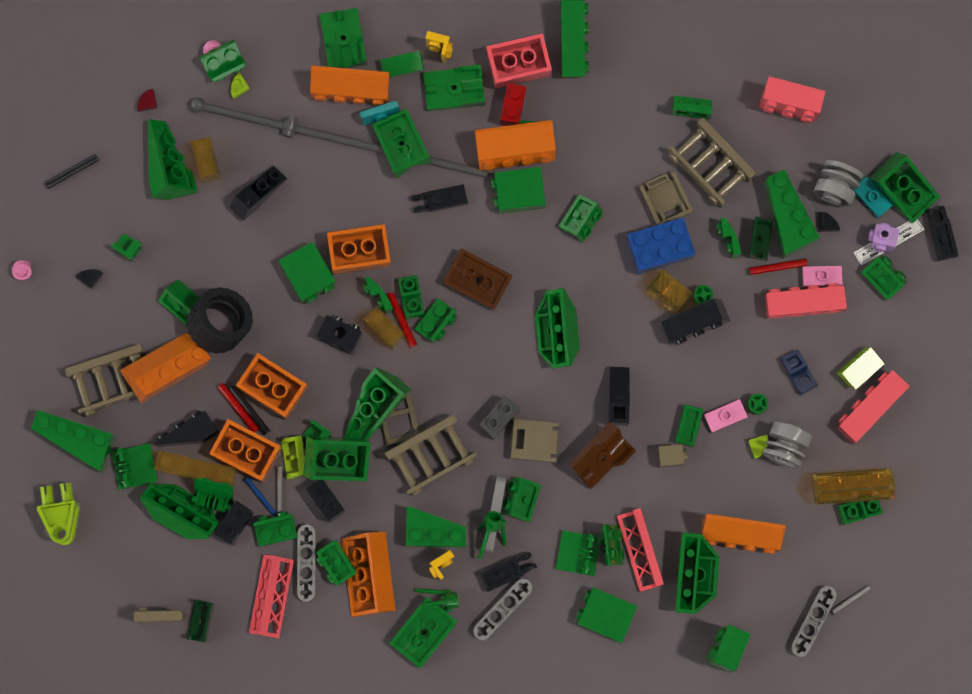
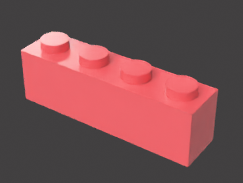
[764,283,847,319]
[837,370,910,444]

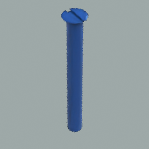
[244,477,277,516]

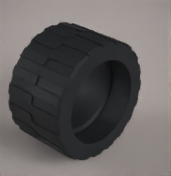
[186,287,253,354]

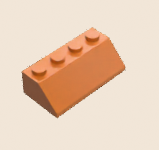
[310,65,390,106]
[475,120,556,171]
[120,333,211,403]
[701,514,786,554]
[342,532,396,617]

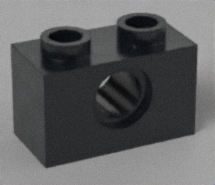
[317,315,363,355]
[306,480,346,523]
[214,500,254,546]

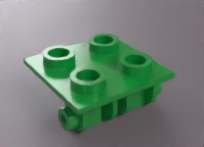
[112,443,158,490]
[191,478,234,513]
[601,524,625,566]
[556,530,601,576]

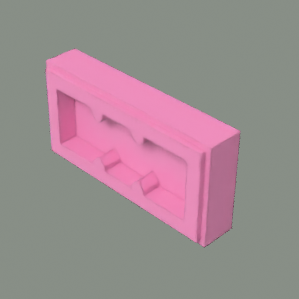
[802,266,843,287]
[703,399,748,433]

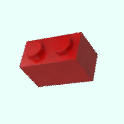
[500,83,527,126]

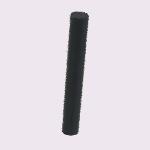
[45,154,99,189]
[229,385,270,435]

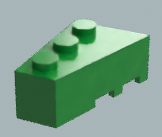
[406,506,466,548]

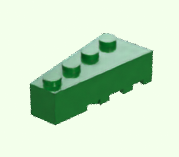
[560,0,589,77]
[764,169,820,259]
[31,410,116,473]

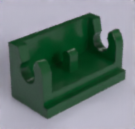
[748,216,773,261]
[187,600,214,643]

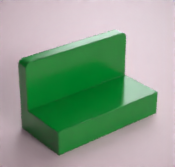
[158,280,200,326]

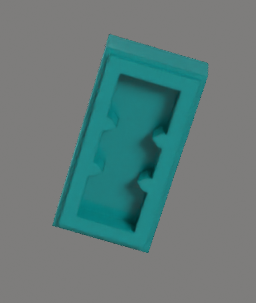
[360,101,400,126]
[852,177,893,218]

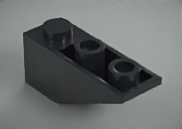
[230,165,287,221]
[608,367,630,426]
[155,411,219,447]

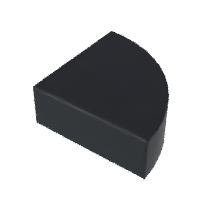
[819,212,840,232]
[76,269,104,289]

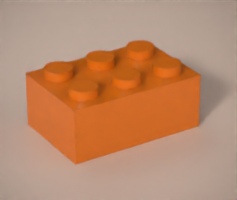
[327,224,391,275]
[236,353,309,420]
[209,419,282,483]

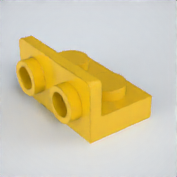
[425,31,453,63]
[429,550,455,580]

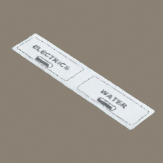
[853,219,924,266]

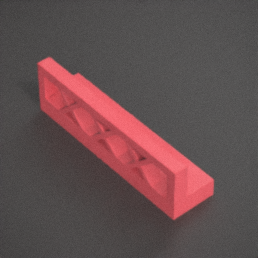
[617,508,664,592]
[249,555,294,638]

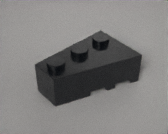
[661,298,730,346]

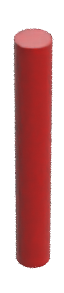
[749,258,808,275]
[386,292,418,348]
[217,383,259,433]

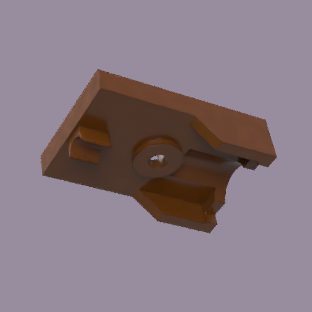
[442,248,513,311]
[569,422,636,489]

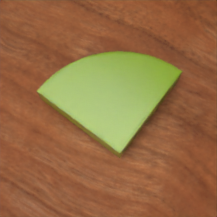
[231,72,250,99]
[748,434,768,459]

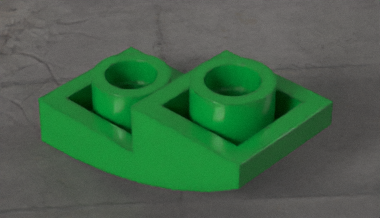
[380,51,425,78]
[716,217,741,259]
[398,275,425,320]
[363,277,393,314]
[837,495,883,525]

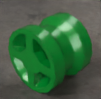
[693,285,713,305]
[747,394,768,415]

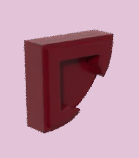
[137,89,157,112]

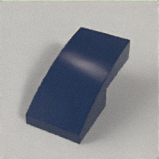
[781,350,818,396]

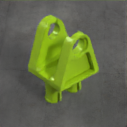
[37,483,80,545]

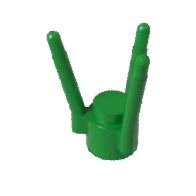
[478,511,507,559]
[415,588,459,612]

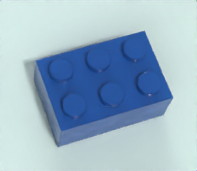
[626,217,695,275]

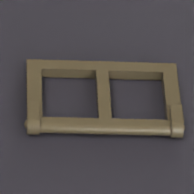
[382,381,419,446]

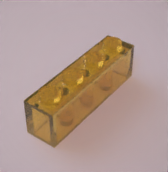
[154,451,238,486]
[812,468,895,505]

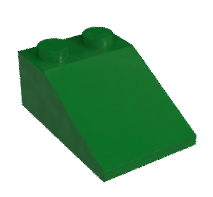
[869,152,940,223]

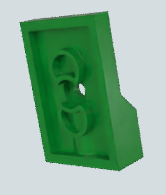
[320,8,367,68]
[424,64,485,111]
[372,108,432,178]
[389,597,458,668]

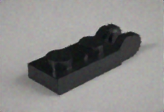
[411,184,468,213]
[927,205,959,262]
[479,552,537,592]

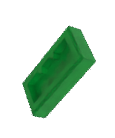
[675,404,704,448]

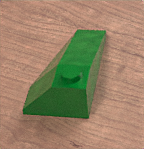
[148,119,197,200]
[344,367,412,441]

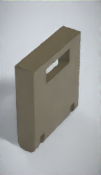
[638,170,693,225]
[510,419,560,463]
[134,608,187,623]

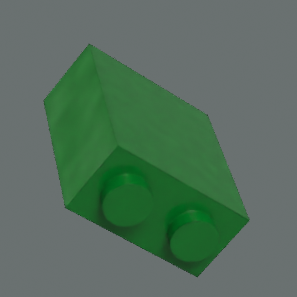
[491,167,546,214]
[279,242,337,304]
[576,587,638,643]

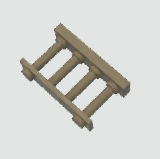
[668,118,756,208]
[65,344,145,417]
[384,414,477,496]

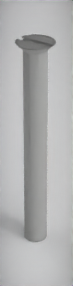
[276,466,283,512]
[830,585,871,616]

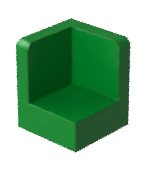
[111,234,143,262]
[302,419,332,440]

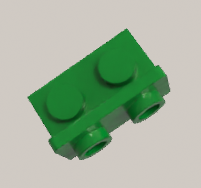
[199,40,246,82]
[672,96,713,120]
[559,194,603,242]
[861,255,908,300]
[415,298,458,344]
[501,477,541,522]
[253,511,298,547]
[316,539,358,586]

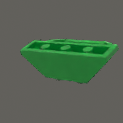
[535,288,580,369]
[140,483,219,540]
[675,532,720,614]

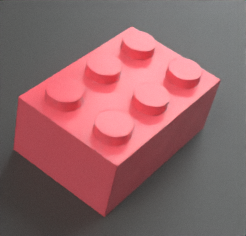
[486,33,552,89]
[759,76,826,123]

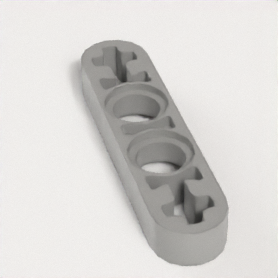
[484,476,507,553]
[297,524,316,602]
[473,579,532,640]
[790,586,837,657]

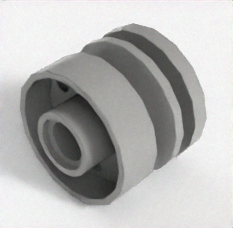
[813,160,863,208]
[762,422,813,468]

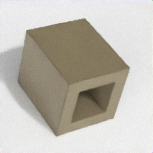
[657,444,687,468]

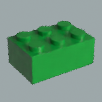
[303,436,371,481]
[706,624,751,673]

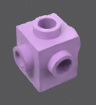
[868,223,899,253]

